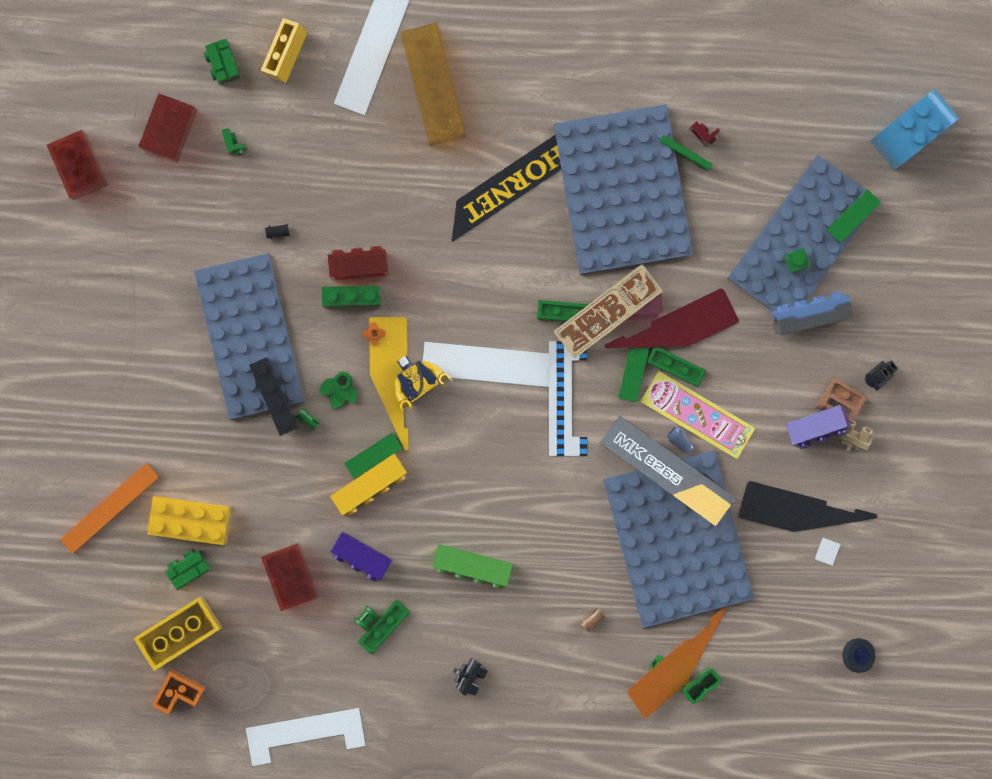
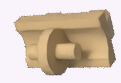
[839,419,873,453]

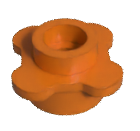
[363,322,386,345]

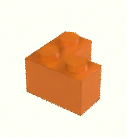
[152,669,207,715]

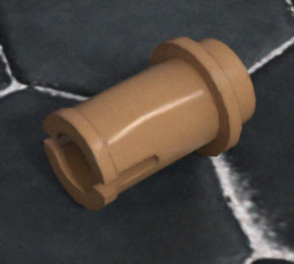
[581,608,605,632]

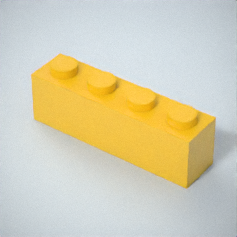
[330,454,408,516]

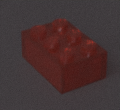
[138,93,198,163]
[47,130,108,200]
[327,246,389,281]
[261,543,319,611]

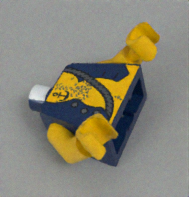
[395,356,453,414]

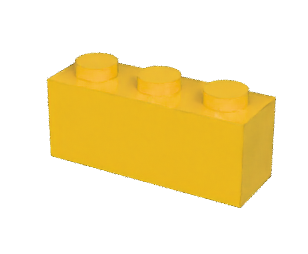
[261,18,308,84]

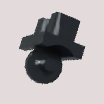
[865,360,898,391]
[453,658,488,696]

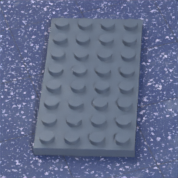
[727,155,879,311]
[194,253,305,420]

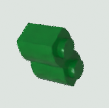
[681,666,722,704]

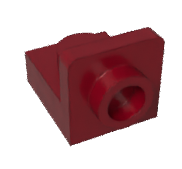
[689,121,721,146]

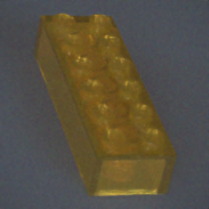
[400,22,466,146]

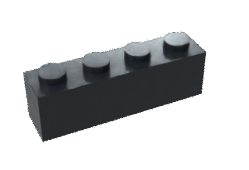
[249,357,300,436]

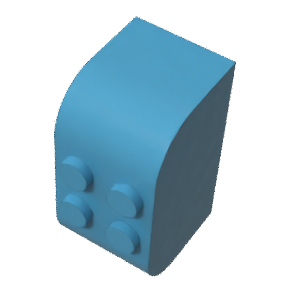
[870,89,959,170]

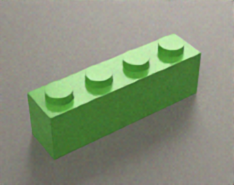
[432,544,513,589]

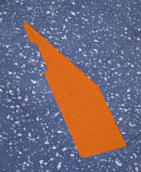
[627,606,727,719]

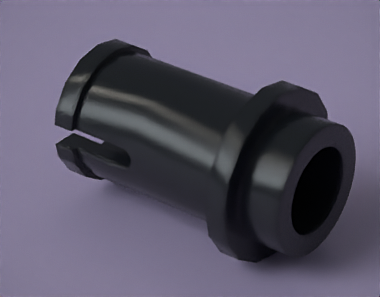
[265,224,290,240]

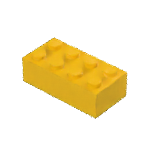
[147,496,232,545]
[133,596,222,671]

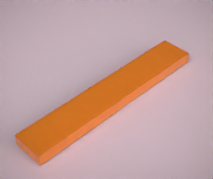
[60,463,160,554]

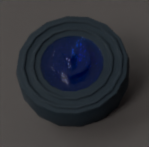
[842,638,876,673]

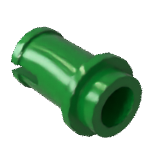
[295,408,321,431]

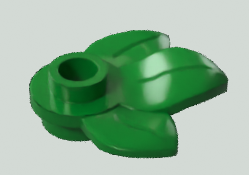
[319,372,357,409]

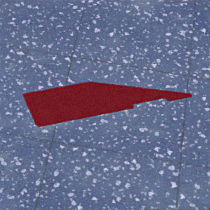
[605,289,739,348]

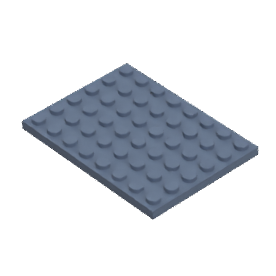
[554,104,693,275]
[603,450,754,628]

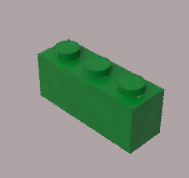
[322,285,381,308]

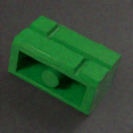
[203,38,241,85]
[165,549,211,591]

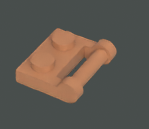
[816,377,867,421]

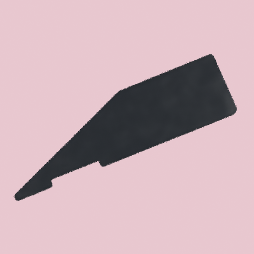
[739,481,877,532]

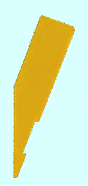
[369,317,409,451]

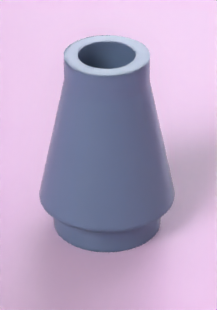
[666,426,694,454]

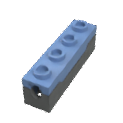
[771,291,853,335]

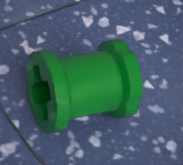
[354,605,379,631]

